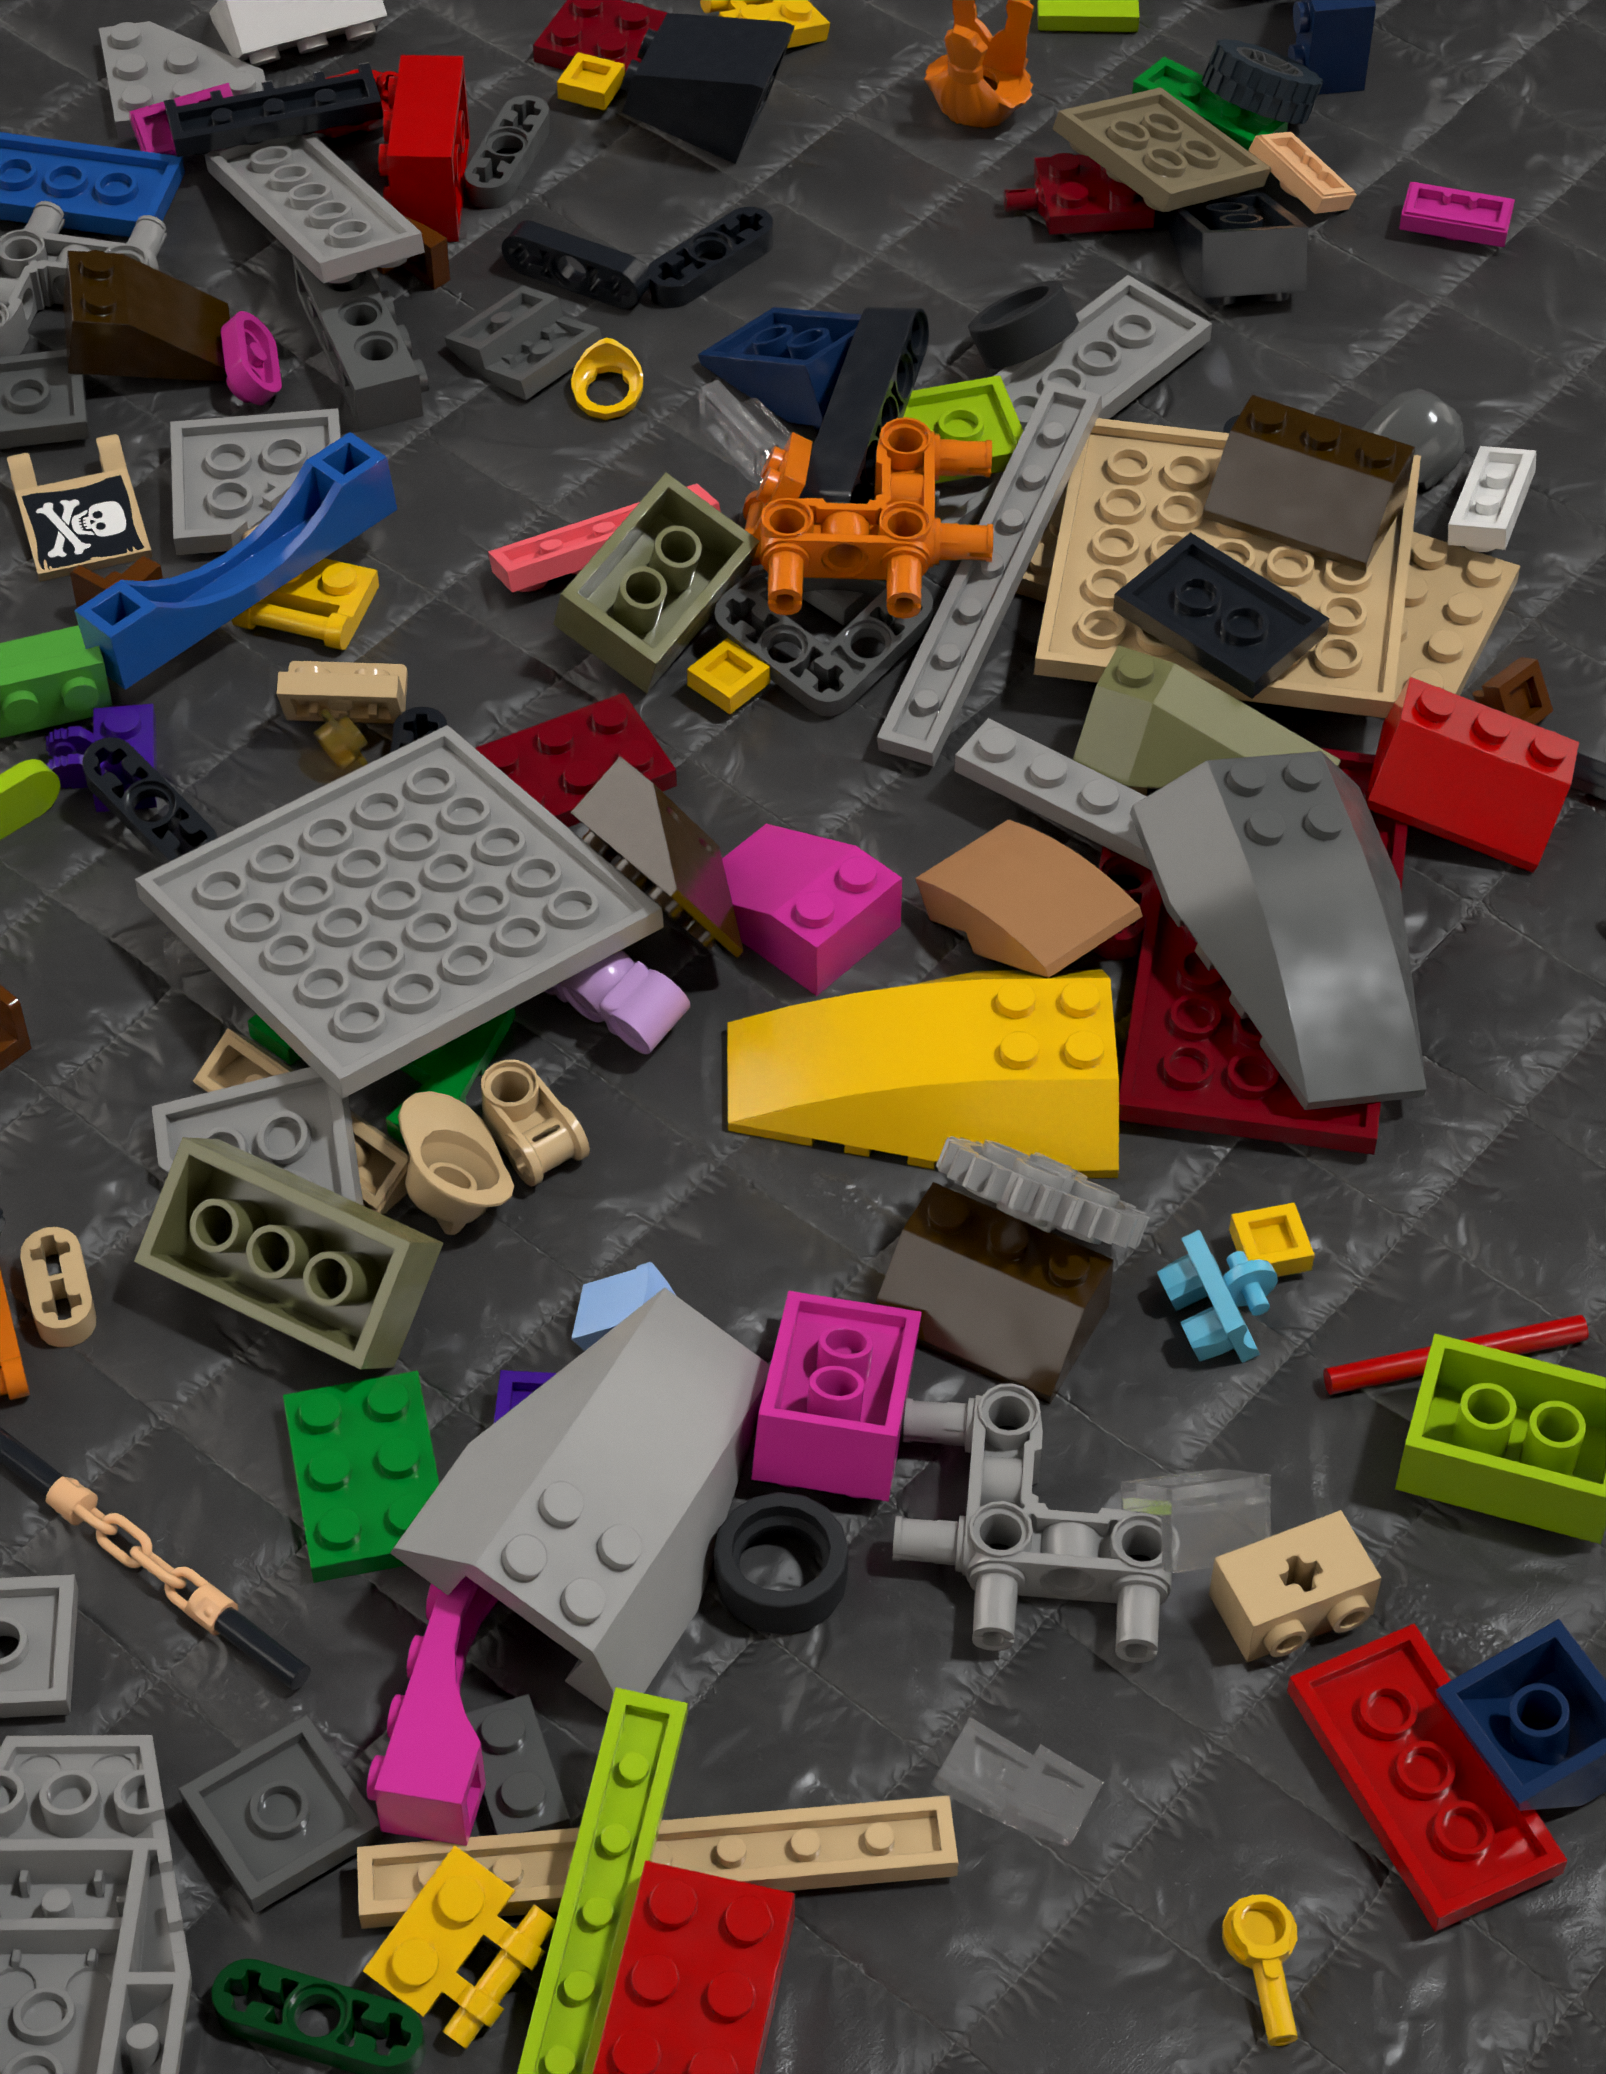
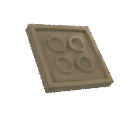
[1053,87,1271,212]

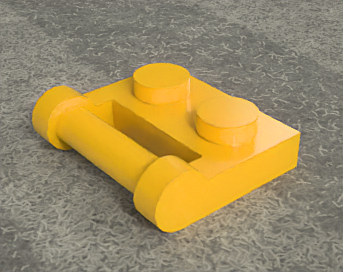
[231,558,379,650]

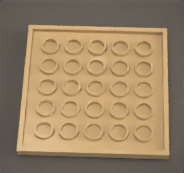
[1034,418,1421,718]

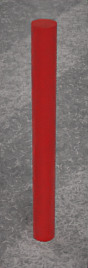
[1323,1314,1589,1395]

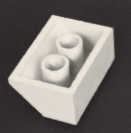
[209,0,387,66]

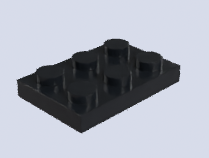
[1113,532,1330,699]

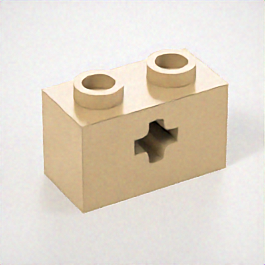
[1209,1510,1381,1663]

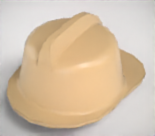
[398,1091,514,1235]

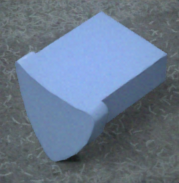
[571,1262,676,1351]

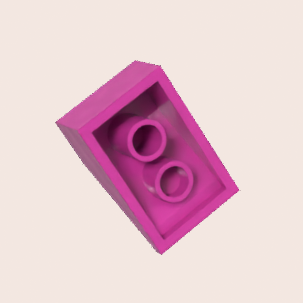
[722,824,902,996]
[751,1291,922,1502]

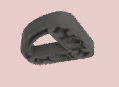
[715,568,933,717]

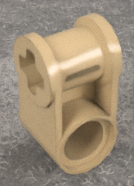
[481,1060,590,1187]

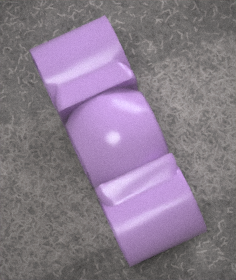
[544,950,691,1054]

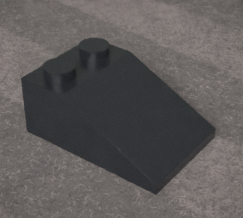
[1163,193,1308,305]

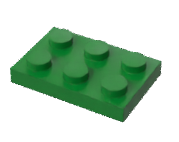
[283,1370,439,1583]

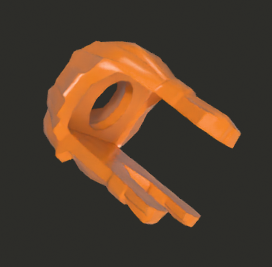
[924,0,1034,129]

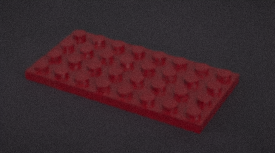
[1119,748,1408,1155]

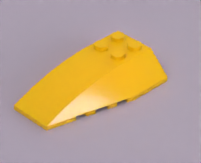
[727,969,1119,1178]

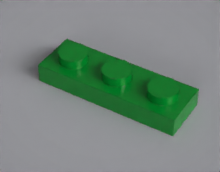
[1132,56,1288,151]

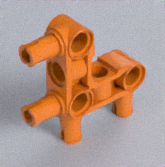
[760,417,993,619]

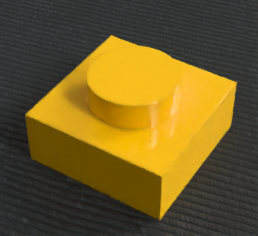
[557,52,625,111]
[687,638,770,714]
[1229,1202,1315,1277]

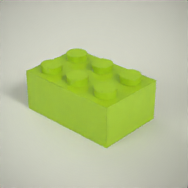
[1395,1333,1606,1544]

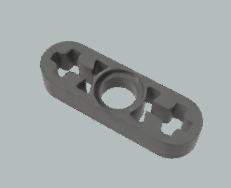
[464,95,550,209]

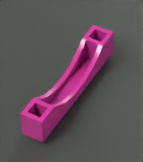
[367,1576,498,1846]

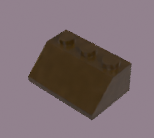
[1203,395,1415,572]
[875,1182,1114,1404]

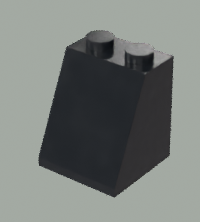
[620,13,795,164]

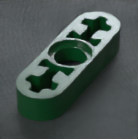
[212,1959,426,2074]

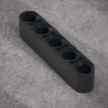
[798,307,929,504]

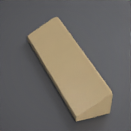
[193,1028,410,1215]

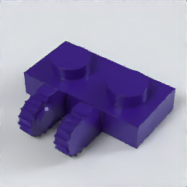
[46,704,157,812]

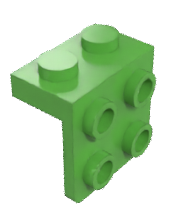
[0,625,113,738]

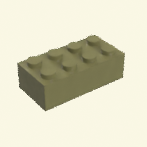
[134,1137,443,1370]

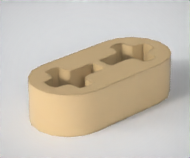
[20,1227,96,1348]

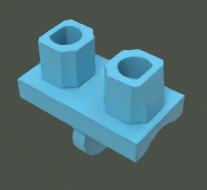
[1157,1230,1278,1363]

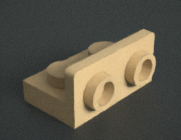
[277,661,408,723]

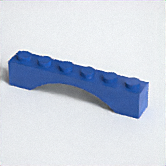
[74,432,398,690]

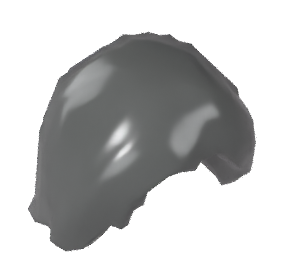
[1361,388,1465,490]

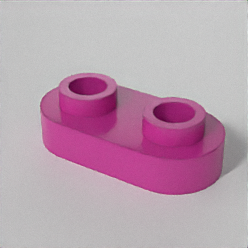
[221,311,282,405]

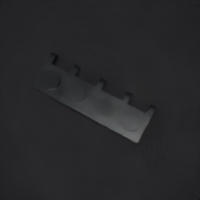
[163,62,384,157]

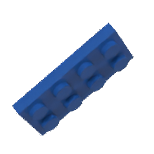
[0,132,185,238]

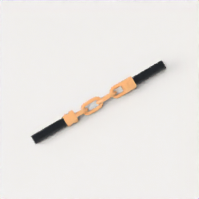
[0,1427,311,1691]

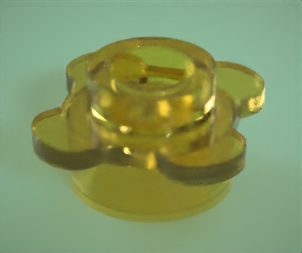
[313,709,369,770]

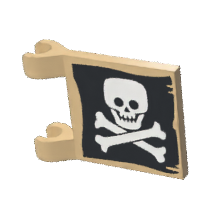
[7,434,152,582]

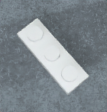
[1448,446,1536,552]

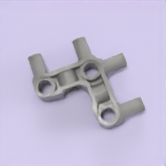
[0,201,167,357]
[892,1383,1175,1663]

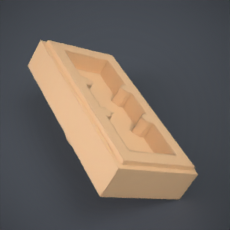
[1248,132,1357,214]

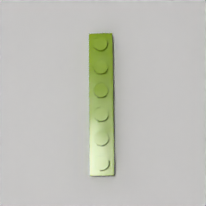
[517,1687,688,2074]

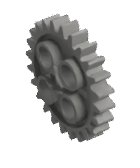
[936,1136,1150,1249]

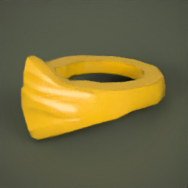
[571,337,644,420]

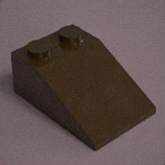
[63,250,230,382]

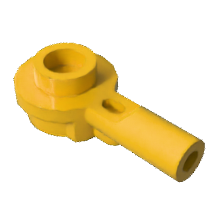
[1222,1894,1298,2046]

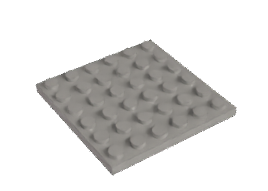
[135,725,664,1098]

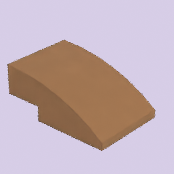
[915,820,1143,978]

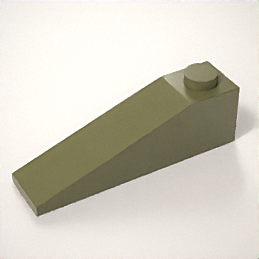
[1073,645,1340,796]

